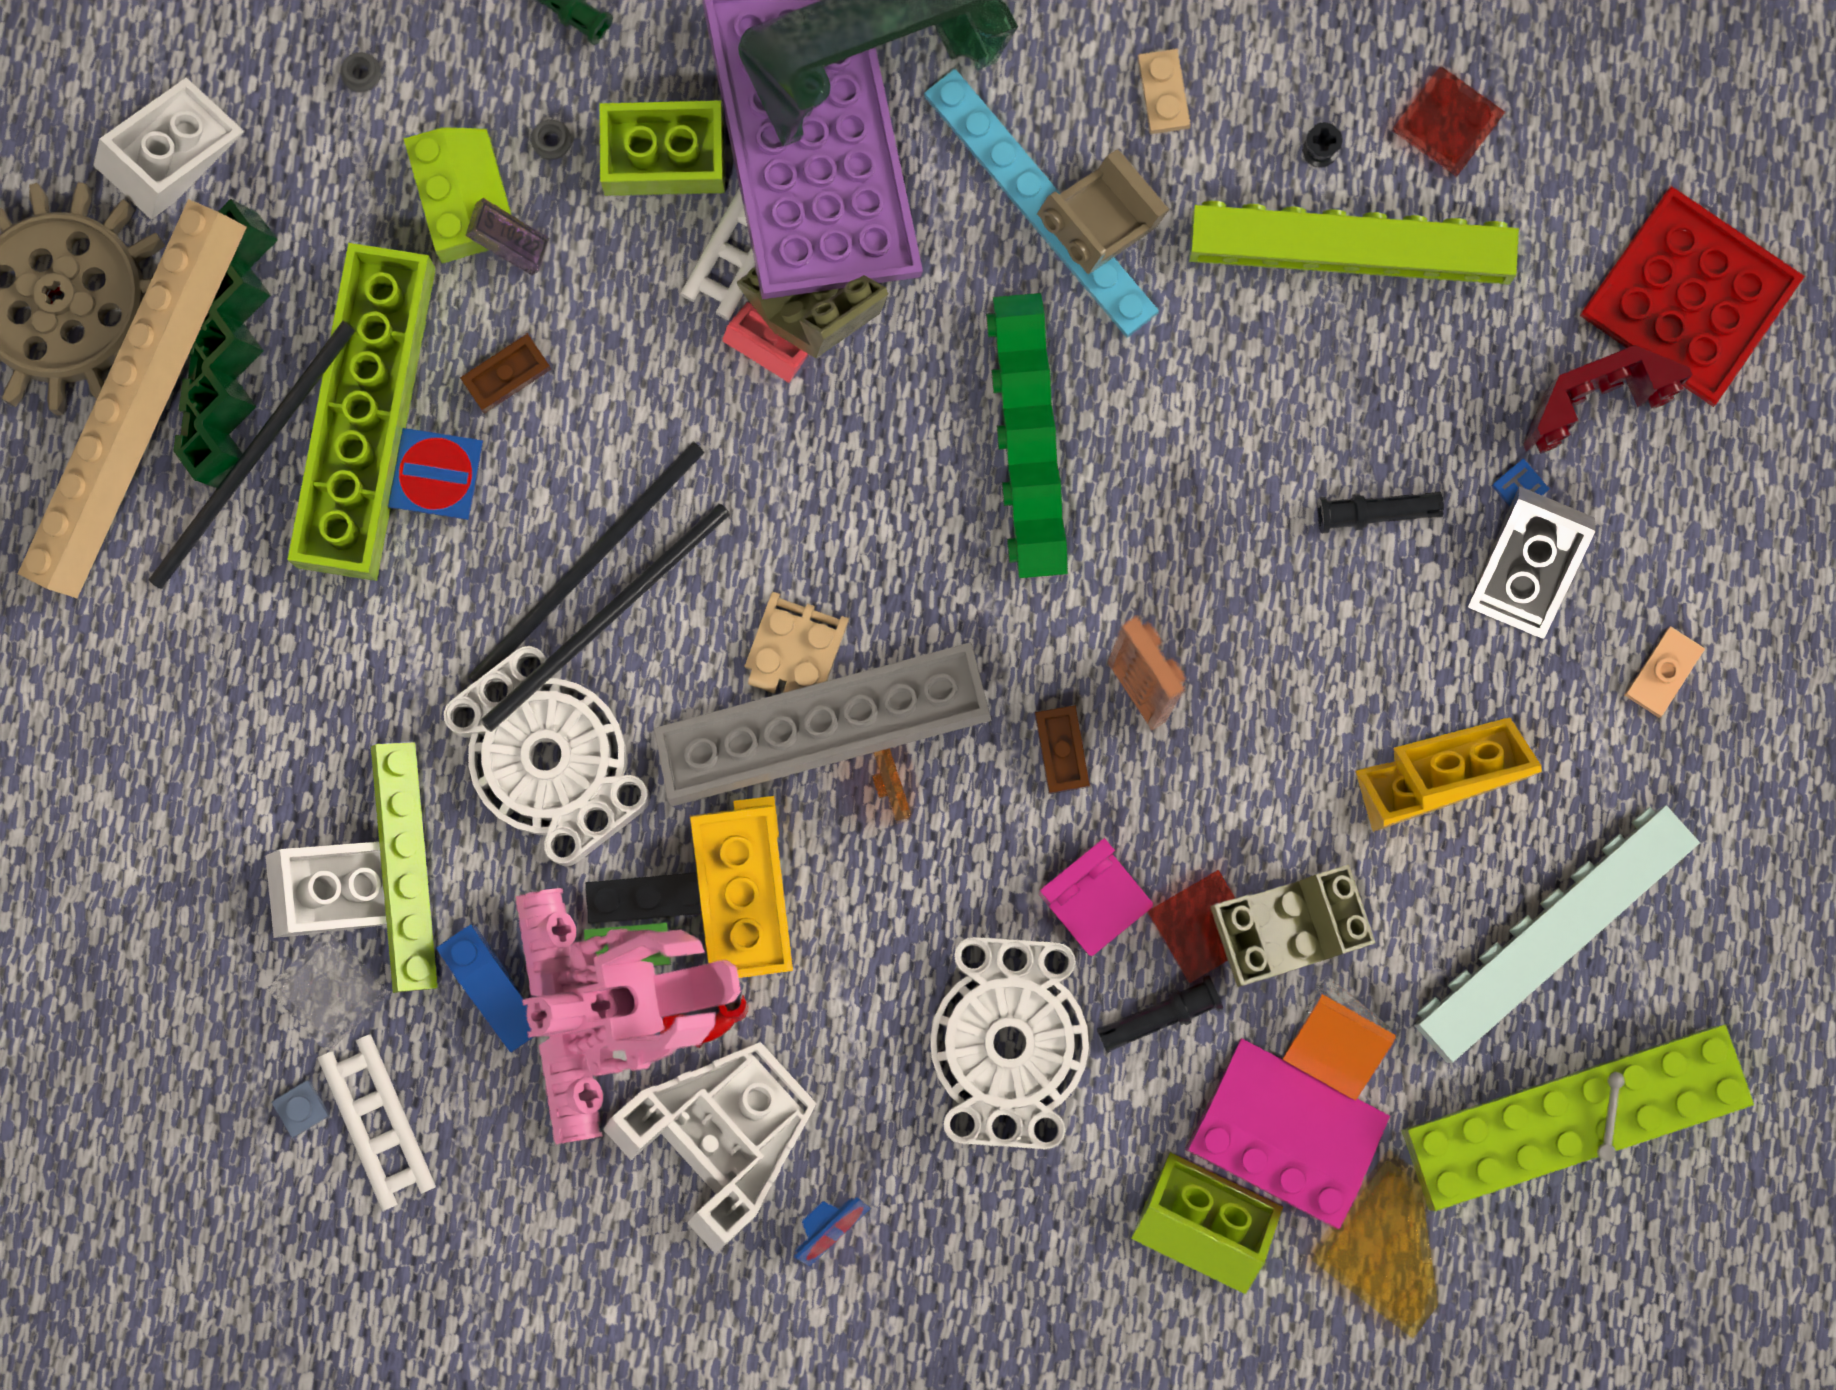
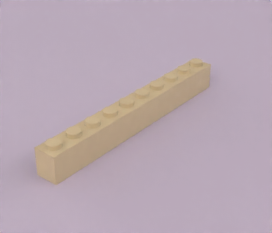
[17,199,247,598]

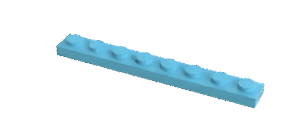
[924,69,1159,338]

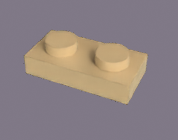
[1137,49,1190,134]

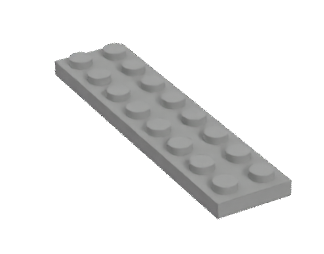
[654,642,992,807]

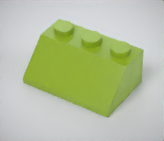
[403,127,519,264]
[1131,1152,1283,1295]

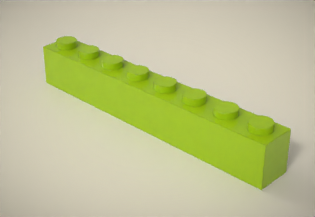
[1189,201,1519,285]

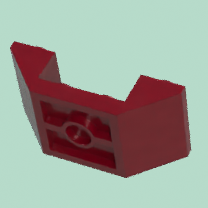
[1523,345,1693,453]

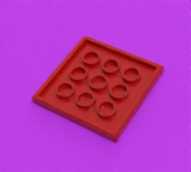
[1579,186,1805,407]

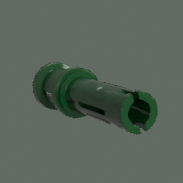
[536,0,613,45]

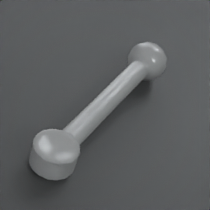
[1597,1072,1624,1161]

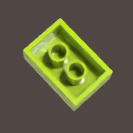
[599,100,725,196]

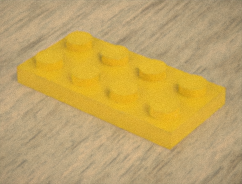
[690,805,793,978]

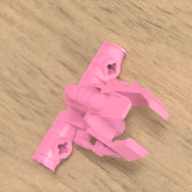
[515,888,741,1145]

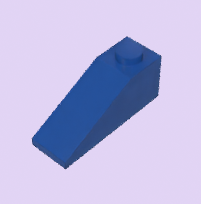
[436,924,534,1053]

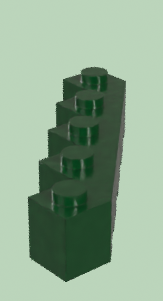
[173,199,278,489]

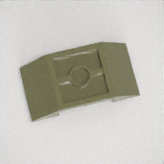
[736,266,888,358]
[1210,864,1376,987]

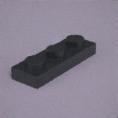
[585,872,702,924]

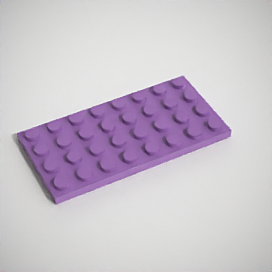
[702,0,923,299]

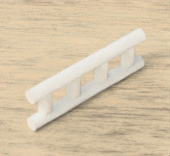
[680,187,755,320]
[317,1034,436,1212]

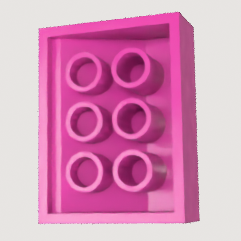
[1185,1038,1390,1229]

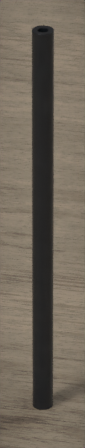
[148,320,356,589]
[468,441,705,682]
[480,503,730,732]

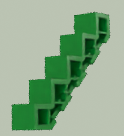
[986,293,1068,578]

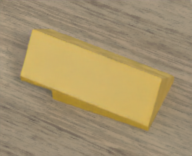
[1355,717,1542,832]

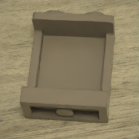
[1037,149,1170,275]

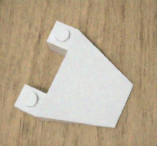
[603,1042,817,1254]

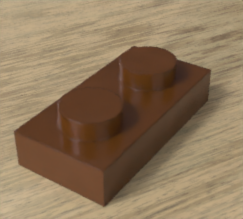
[460,333,552,414]
[1035,705,1090,794]

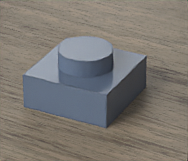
[271,1080,330,1138]

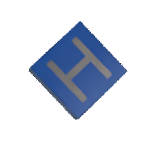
[1491,458,1550,507]

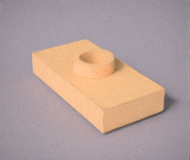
[1625,626,1705,718]

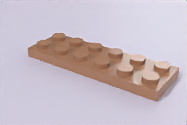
[1107,616,1186,731]

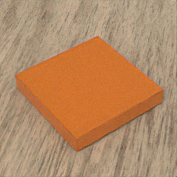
[1282,994,1396,1101]

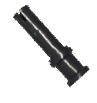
[1317,491,1444,534]
[1097,975,1224,1053]

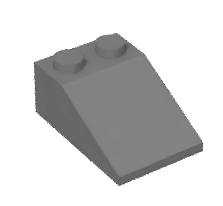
[1468,486,1596,639]

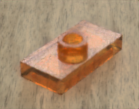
[872,748,912,825]

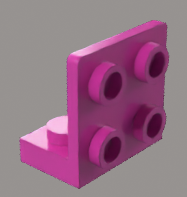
[1038,838,1153,956]

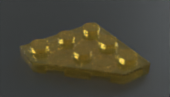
[1311,1160,1438,1339]

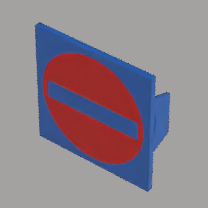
[388,428,483,520]
[795,1197,871,1266]

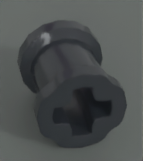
[1302,122,1343,168]

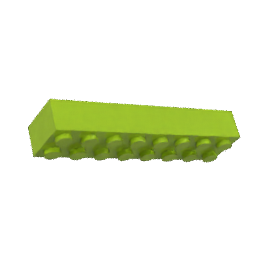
[287,243,436,581]
[1401,1024,1755,1211]

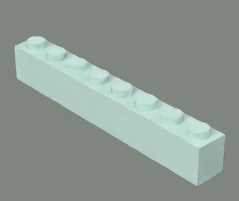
[1414,805,1700,1063]

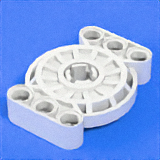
[444,646,650,866]
[930,937,1089,1149]

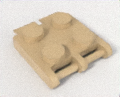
[745,592,850,694]

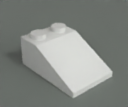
[93,78,244,220]
[265,842,387,938]

